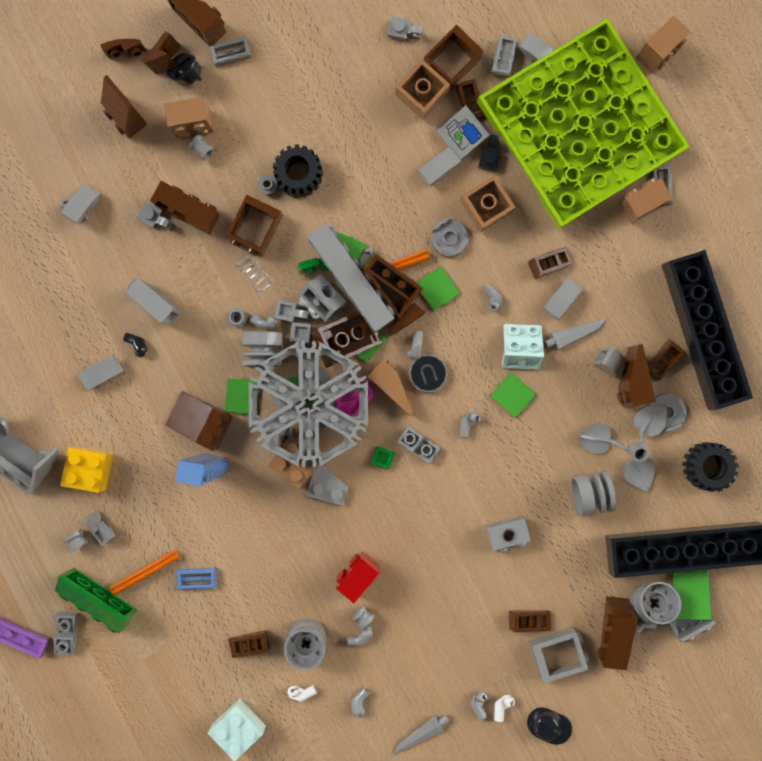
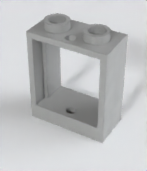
[125,278,183,327]
[529,627,589,683]

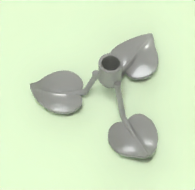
[578,405,667,492]

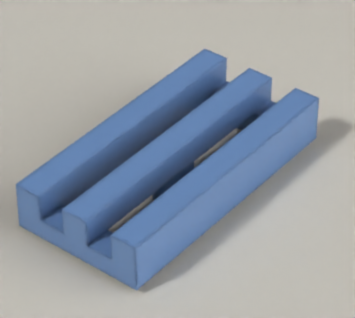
[177,568,217,590]

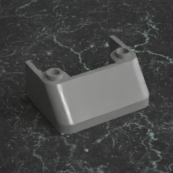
[0,417,58,494]

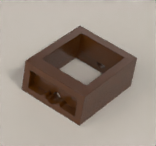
[424,24,484,90]
[226,194,283,256]

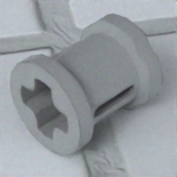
[189,135,215,161]

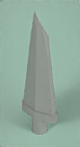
[544,319,606,350]
[393,715,450,755]

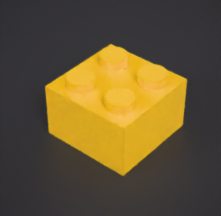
[60,446,113,493]

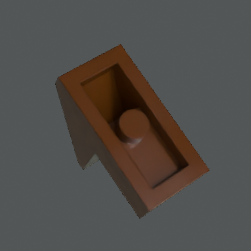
[142,31,181,74]

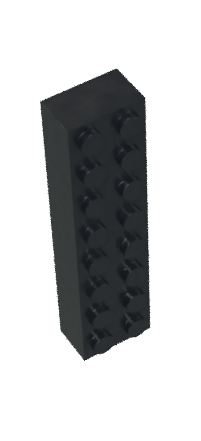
[661,250,753,410]
[605,521,762,578]

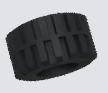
[273,144,323,198]
[682,442,739,492]

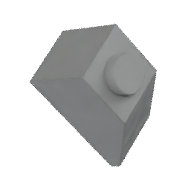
[593,346,626,376]

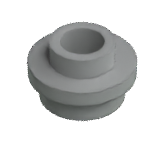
[258,175,277,195]
[228,308,247,327]

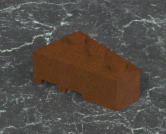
[150,180,220,235]
[362,251,423,319]
[598,596,638,671]

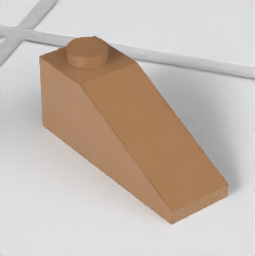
[368,359,413,415]

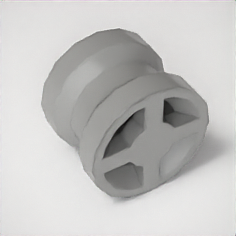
[64,529,89,552]
[350,605,375,630]

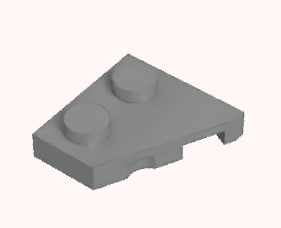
[307,465,348,506]

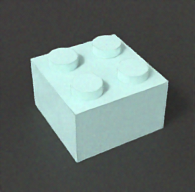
[208,698,266,761]

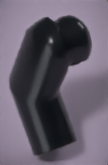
[123,333,147,357]

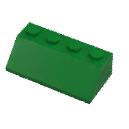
[55,568,137,634]

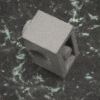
[299,274,347,322]
[485,516,531,552]

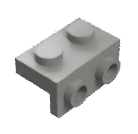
[668,619,716,642]

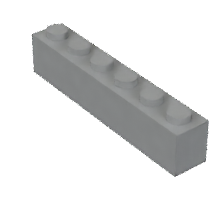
[307,224,395,333]

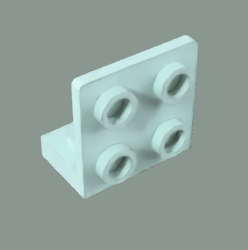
[502,324,544,370]

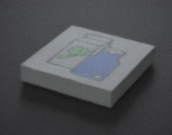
[437,105,490,160]

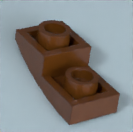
[100,38,146,59]

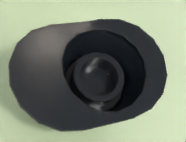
[166,53,202,86]
[527,707,572,745]

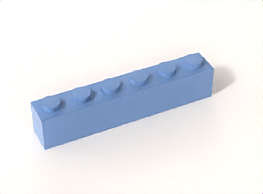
[175,453,229,486]

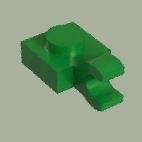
[297,258,329,276]

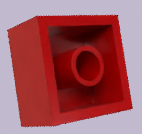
[336,552,380,604]

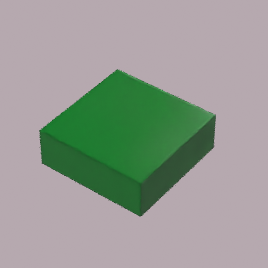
[371,446,394,470]

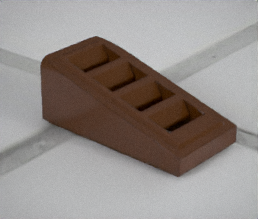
[455,78,485,119]
[528,247,573,279]
[389,303,425,335]
[648,339,686,381]
[509,610,551,632]
[228,630,270,658]

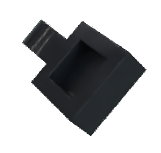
[478,134,501,171]

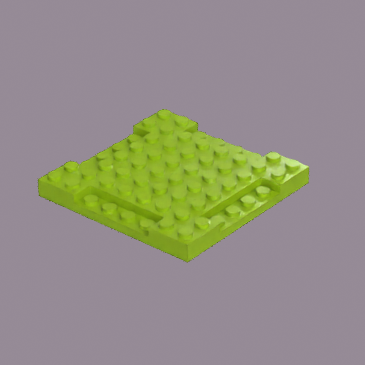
[477,18,690,230]

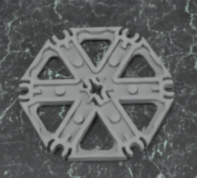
[249,341,368,468]

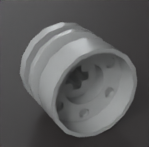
[242,332,283,369]
[571,471,616,517]
[630,582,681,625]
[284,619,327,670]

